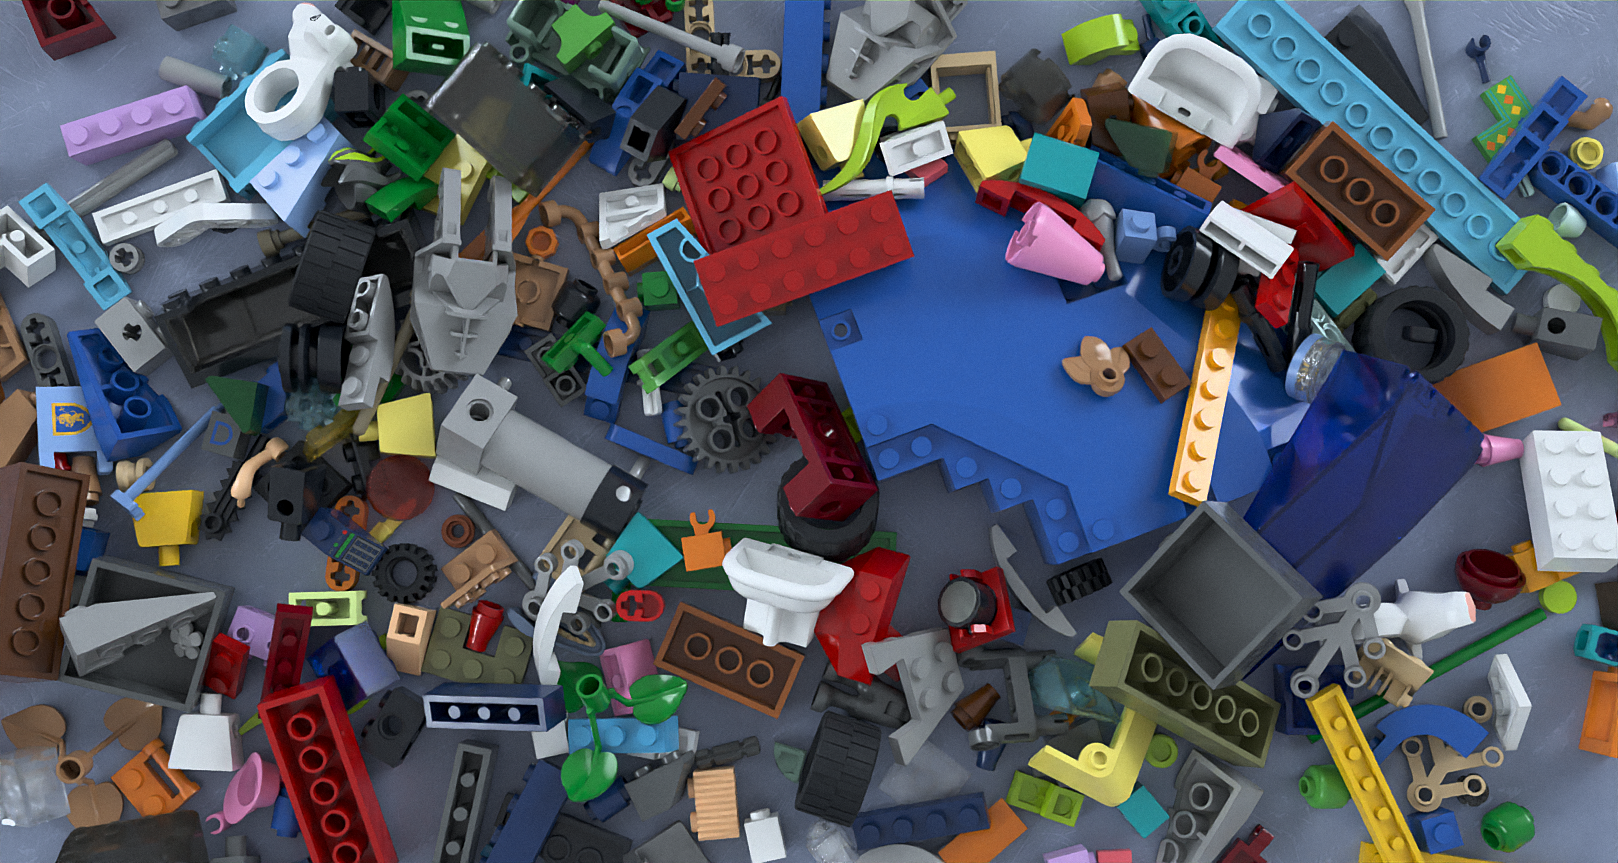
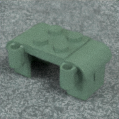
[505,0,651,104]

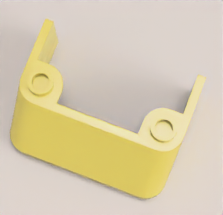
[1028,632,1157,807]

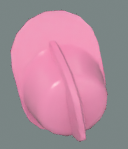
[223,752,284,824]

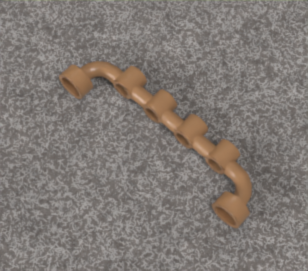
[538,200,643,358]

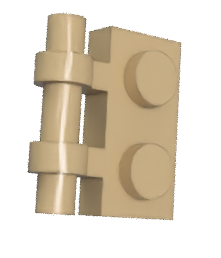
[540,515,615,592]

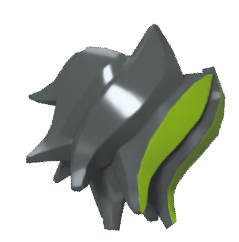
[321,147,401,219]

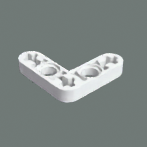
[154,203,279,247]

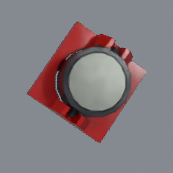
[938,566,1016,653]

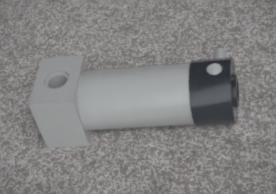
[436,373,650,543]

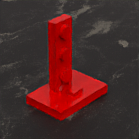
[1240,181,1355,329]

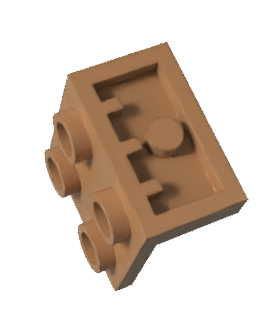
[440,529,518,609]

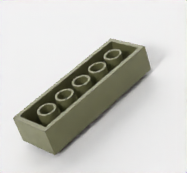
[1089,620,1281,768]

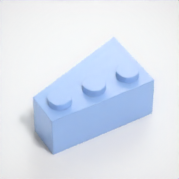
[249,115,357,238]

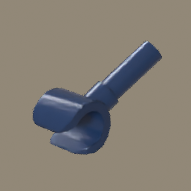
[1139,14,1160,60]
[1465,35,1491,84]

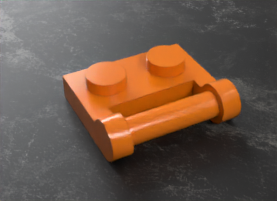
[110,737,201,829]

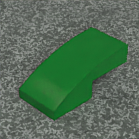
[364,176,439,223]

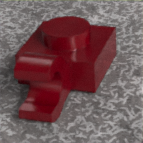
[1216,824,1274,863]

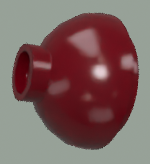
[1454,549,1526,610]

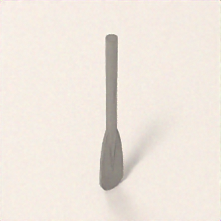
[1403,0,1448,140]

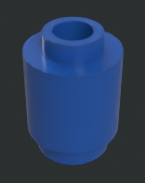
[660,400,688,449]
[271,786,301,838]

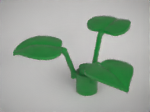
[557,660,688,802]

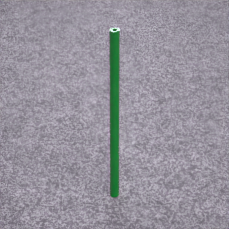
[1305,608,1547,744]

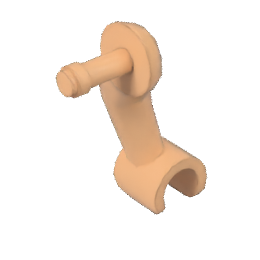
[231,437,289,508]

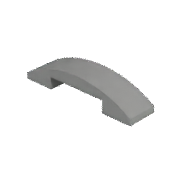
[988,524,1077,637]

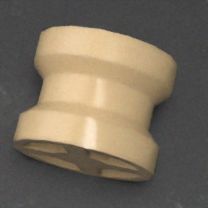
[116,458,156,493]

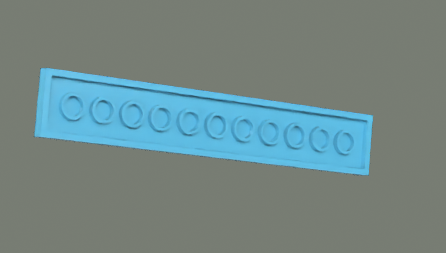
[1212,0,1527,296]

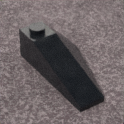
[1324,4,1429,126]

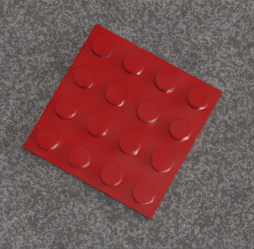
[668,96,828,255]

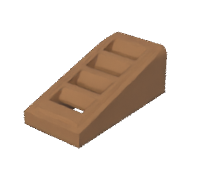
[350,29,410,92]

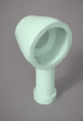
[1548,202,1587,238]

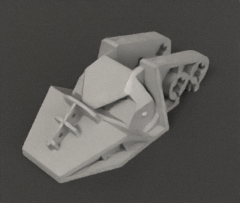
[826,0,968,106]
[410,168,518,376]

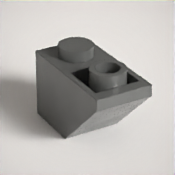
[624,749,695,822]

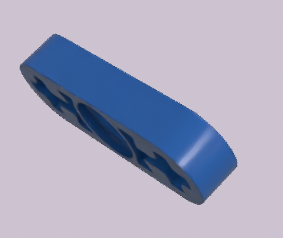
[605,423,699,475]

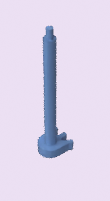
[109,402,225,521]

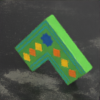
[1471,75,1533,163]

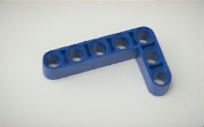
[1527,150,1618,249]

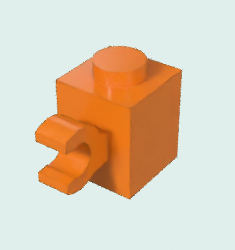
[1169,149,1223,203]
[681,509,732,572]

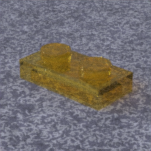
[302,409,361,461]

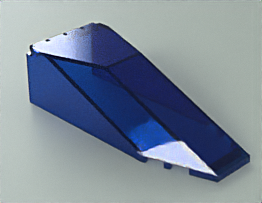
[1241,350,1484,681]

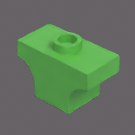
[551,4,616,74]

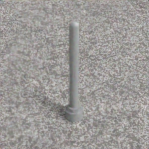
[598,0,745,74]

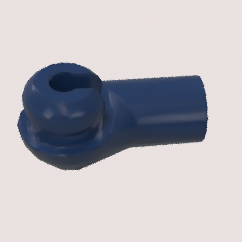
[1001,111,1035,141]

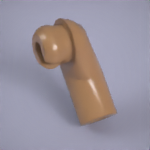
[1566,97,1613,130]

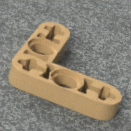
[684,0,781,83]

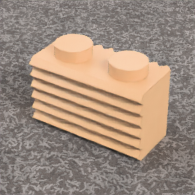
[687,765,740,841]

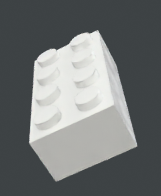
[1519,430,1618,572]

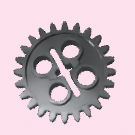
[673,365,777,474]

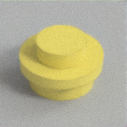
[1568,137,1604,171]

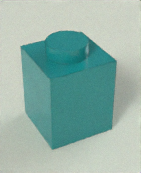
[1115,781,1170,839]

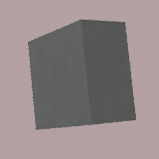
[1119,501,1323,690]
[58,555,235,713]

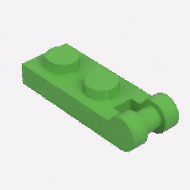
[628,320,708,394]

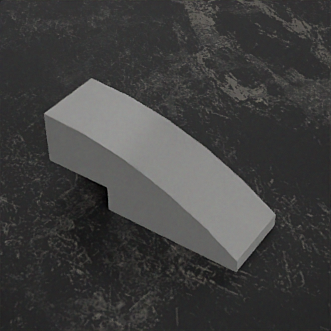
[1422,243,1514,335]

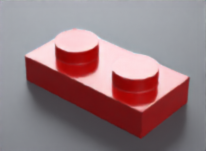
[205,632,251,700]

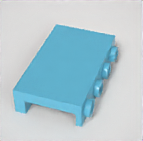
[186,49,339,201]

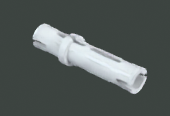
[823,176,925,202]

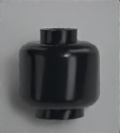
[551,278,601,329]

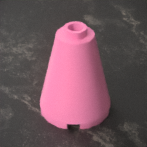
[1005,202,1105,285]

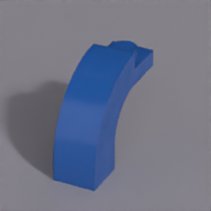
[583,307,650,424]
[1368,704,1489,766]

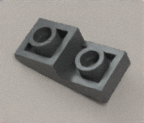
[524,332,587,407]

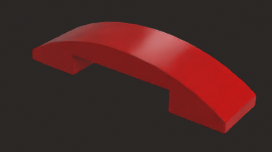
[975,180,1105,252]

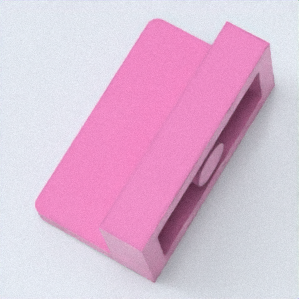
[599,639,658,716]

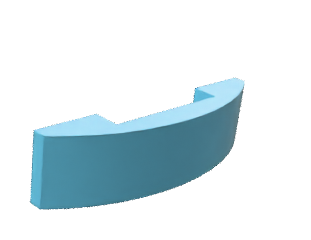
[18,183,133,311]

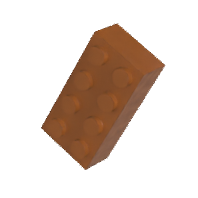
[1280,121,1436,262]
[653,601,805,719]

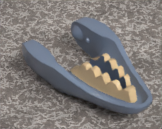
[507,572,606,657]

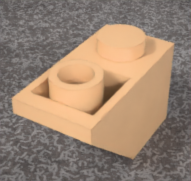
[386,603,437,676]

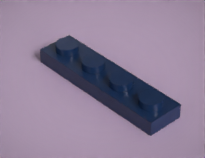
[852,791,991,850]

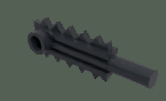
[198,434,271,541]

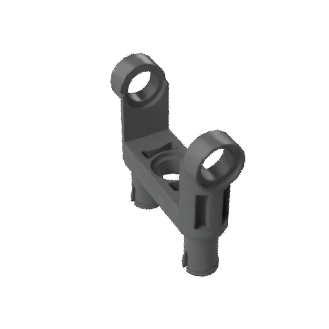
[956,645,1069,751]

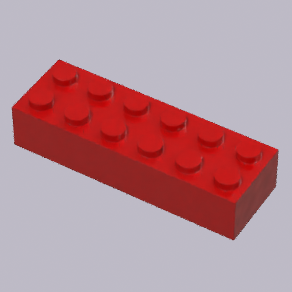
[693,190,914,327]
[256,674,399,863]

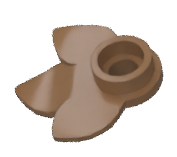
[1062,336,1130,397]

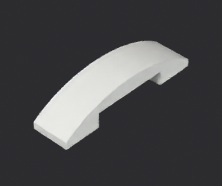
[533,565,584,685]

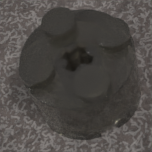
[998,48,1075,126]

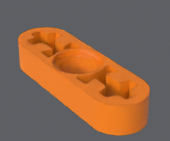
[325,495,369,591]

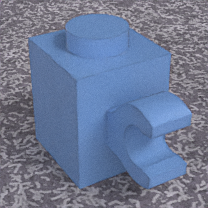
[1114,208,1177,264]

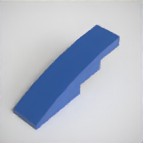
[1477,76,1588,200]

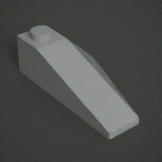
[59,592,216,677]
[1155,748,1264,863]

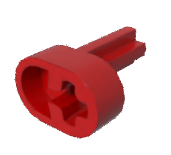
[616,590,666,622]

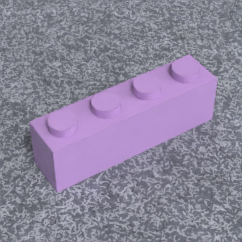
[60,85,207,166]

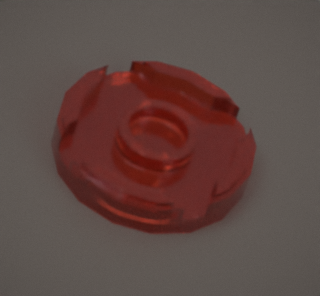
[366,454,435,521]

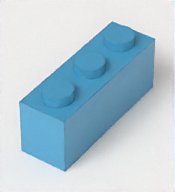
[568,715,679,754]

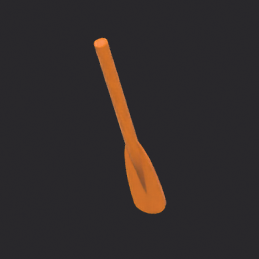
[458,130,594,261]

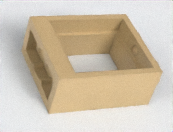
[928,51,1002,145]

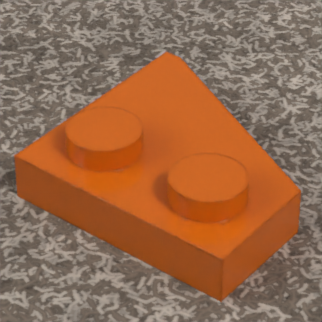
[1045,98,1092,148]

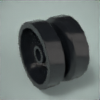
[1160,225,1240,311]

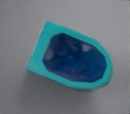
[1573,624,1618,667]

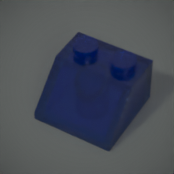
[306,621,400,712]

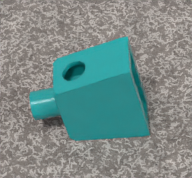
[603,512,684,595]

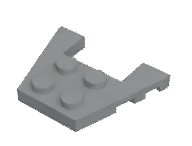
[861,627,964,766]

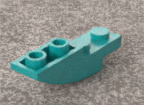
[1139,0,1225,49]

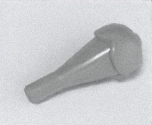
[1078,199,1122,281]

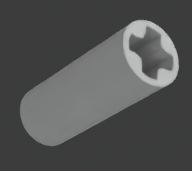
[159,56,232,100]

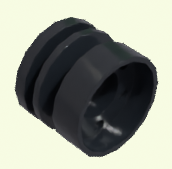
[278,322,350,394]

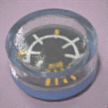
[1285,333,1345,406]

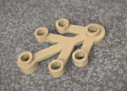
[1401,696,1504,812]

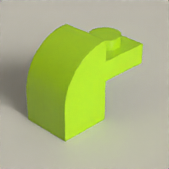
[1061,14,1140,65]

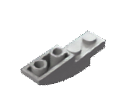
[338,274,395,411]

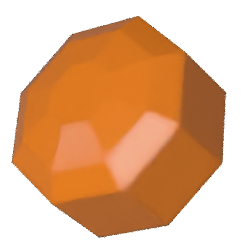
[525,225,559,259]

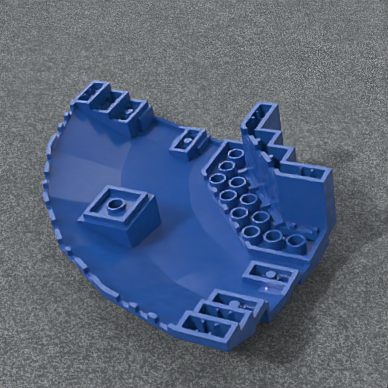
[808,148,1357,565]

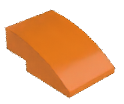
[1431,342,1562,442]

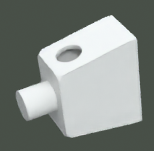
[168,693,244,771]

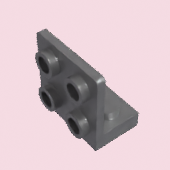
[623,820,710,863]

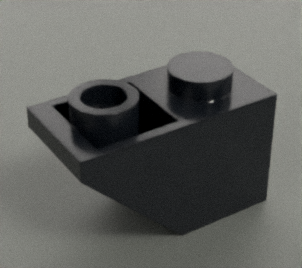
[620,85,688,162]

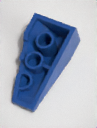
[67,328,182,462]

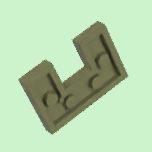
[421,606,533,684]

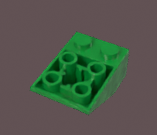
[392,0,470,78]

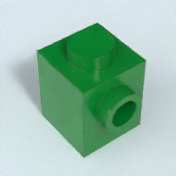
[637,271,681,312]

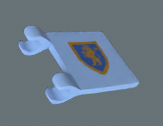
[35,386,113,476]

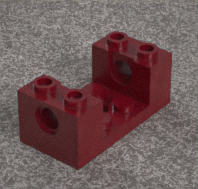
[747,373,878,522]

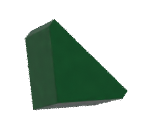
[205,376,269,436]

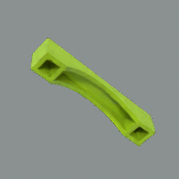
[1495,214,1618,372]

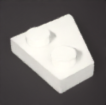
[599,183,667,250]

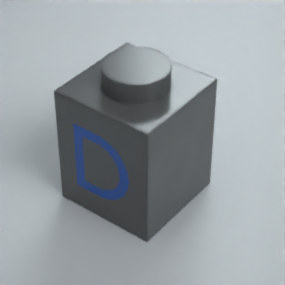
[201,410,251,460]

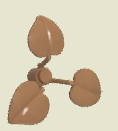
[1,697,163,845]

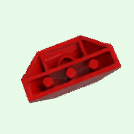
[814,547,911,686]

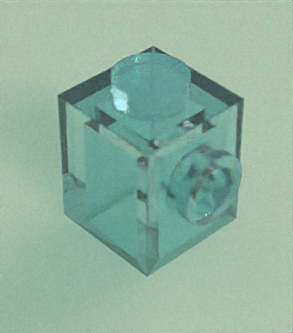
[211,24,270,81]

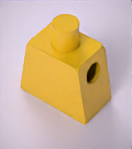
[132,490,204,567]

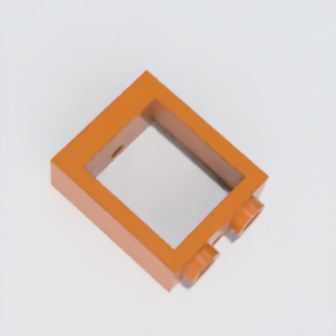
[1578,666,1618,758]

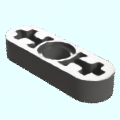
[20,313,76,387]

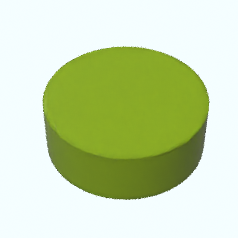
[1539,580,1577,614]
[1145,733,1178,768]

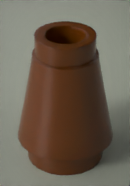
[950,683,1001,732]

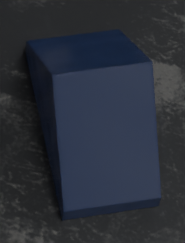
[1252,108,1321,174]

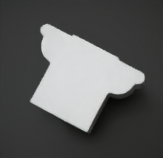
[1128,33,1261,149]
[722,538,854,647]

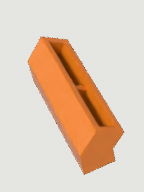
[613,207,698,277]
[938,798,1028,863]

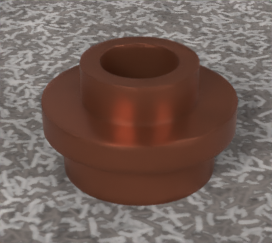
[441,514,475,548]

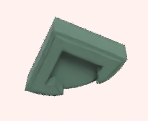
[774,741,807,784]

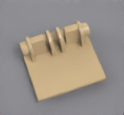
[1349,637,1434,708]

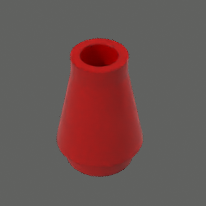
[466,600,504,652]

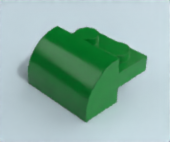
[363,93,456,182]

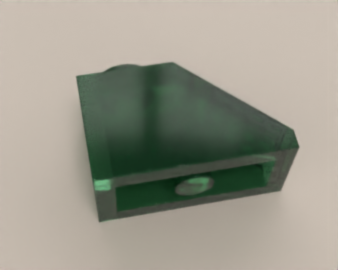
[1105,118,1178,178]

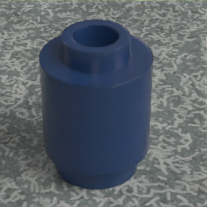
[583,775,631,823]

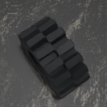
[372,543,438,604]
[1046,557,1113,606]

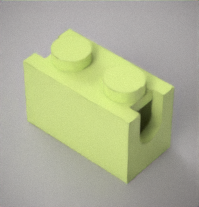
[289,590,368,626]

